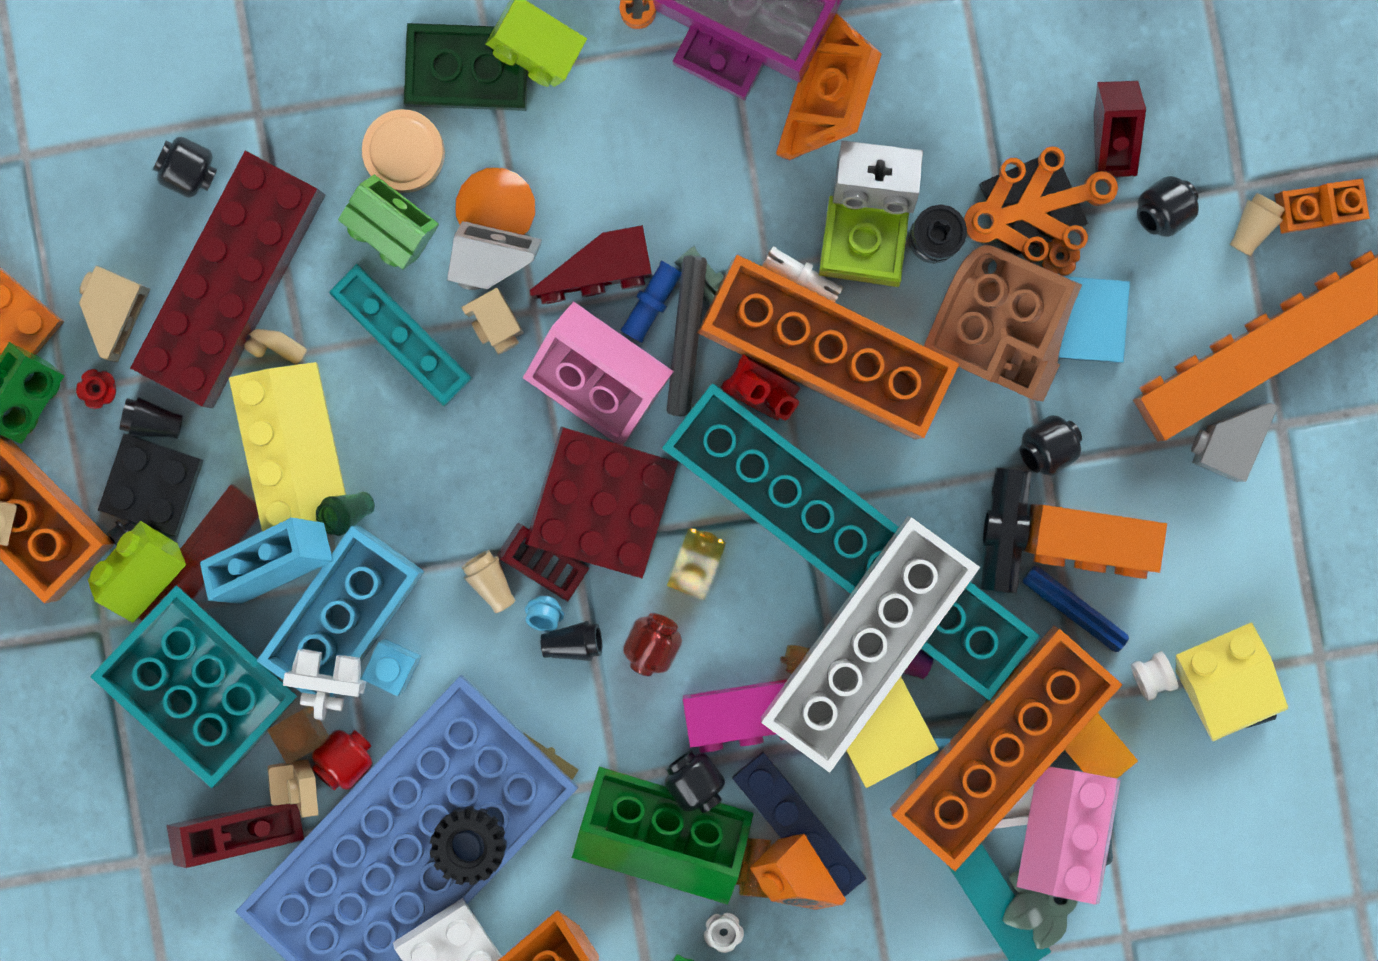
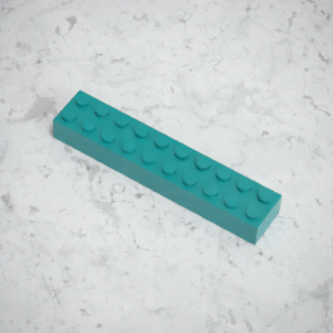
[662,383,1040,701]

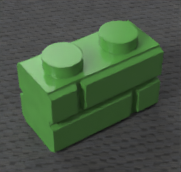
[338,174,439,270]

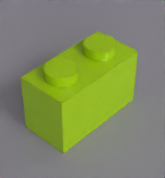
[485,0,587,87]
[87,521,186,623]

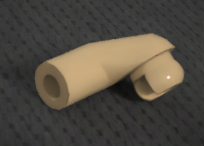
[244,329,307,365]

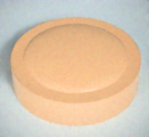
[362,109,445,193]

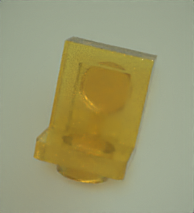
[667,528,726,600]

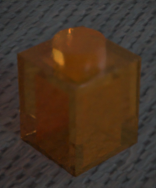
[267,706,329,765]

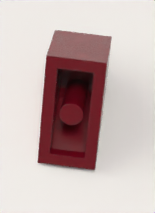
[1093,81,1146,177]

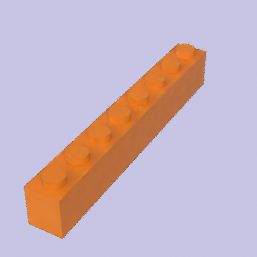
[1133,250,1378,441]

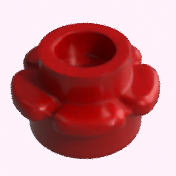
[76,369,116,409]

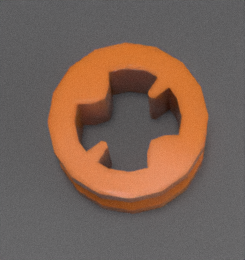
[619,0,656,29]

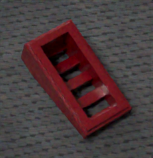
[497,522,590,602]

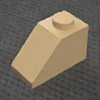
[79,266,150,362]

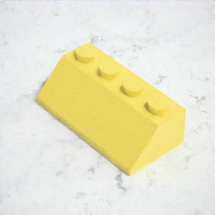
[228,362,352,532]

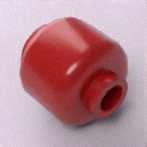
[312,730,373,791]

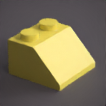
[1175,622,1288,742]

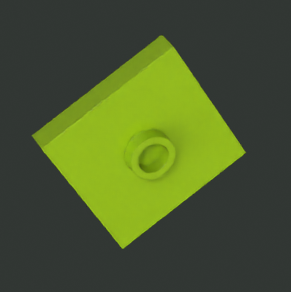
[818,196,909,287]

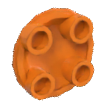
[456,168,535,235]

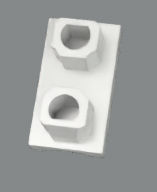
[283,649,366,720]

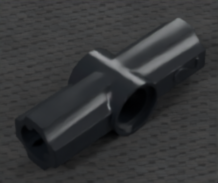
[981,468,1032,593]

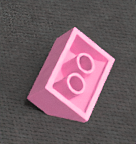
[523,301,674,445]
[1016,766,1120,905]

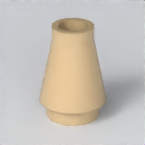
[1229,193,1285,257]
[462,550,516,613]

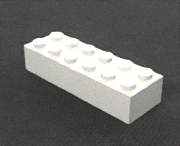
[761,516,980,773]

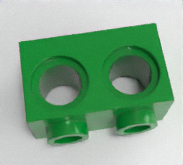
[0,342,65,444]

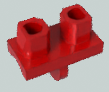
[720,354,801,421]

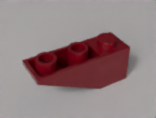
[530,225,652,304]

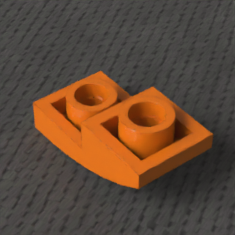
[1274,179,1370,234]

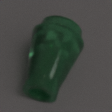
[316,492,375,536]

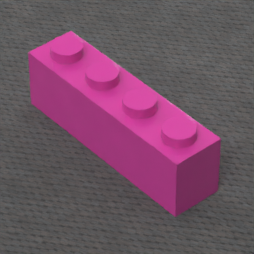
[683,679,788,753]

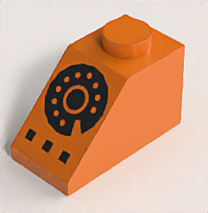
[750,834,846,910]

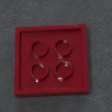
[525,427,678,579]

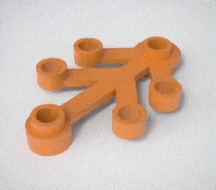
[964,146,1118,263]

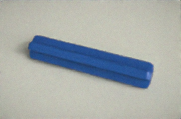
[1023,566,1129,652]

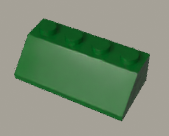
[571,767,754,905]

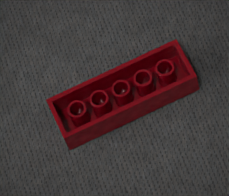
[130,150,326,408]

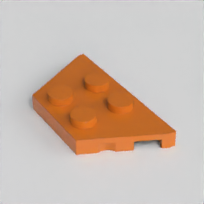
[776,12,882,160]

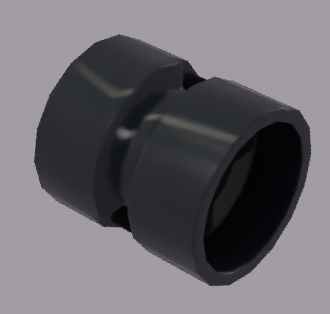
[908,204,967,264]

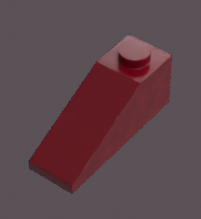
[166,803,304,868]

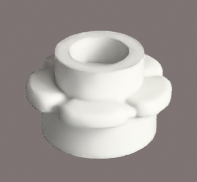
[704,912,744,953]

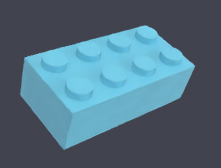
[257,525,425,698]

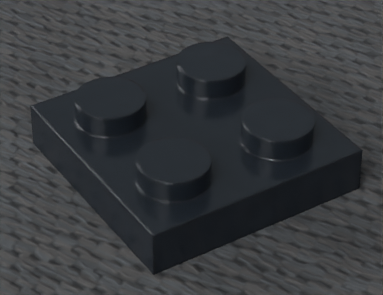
[979,153,1088,256]
[98,434,204,536]

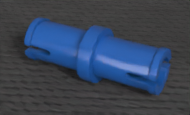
[620,260,681,343]

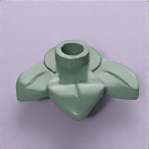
[1003,870,1078,949]

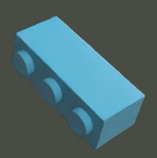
[200,517,333,604]

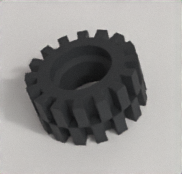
[430,806,507,885]

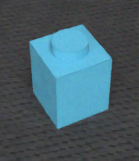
[361,639,421,696]

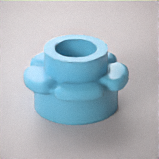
[525,596,564,632]

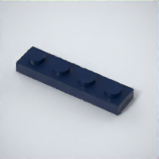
[732,751,867,897]

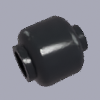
[152,137,217,198]
[1137,176,1199,237]
[1019,415,1082,476]
[665,750,725,813]

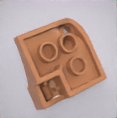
[924,245,1082,402]

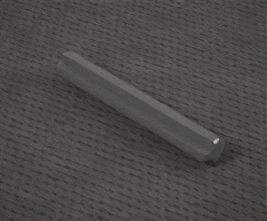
[667,255,707,416]

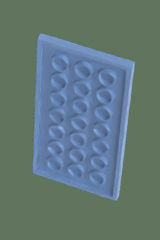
[235,675,579,961]

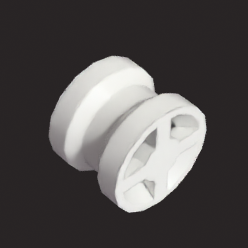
[1131,651,1179,701]

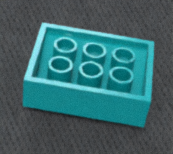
[90,585,298,789]

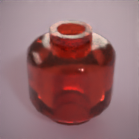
[623,613,682,676]

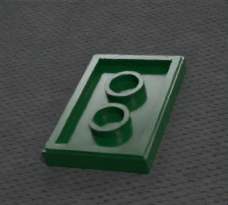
[404,23,528,111]

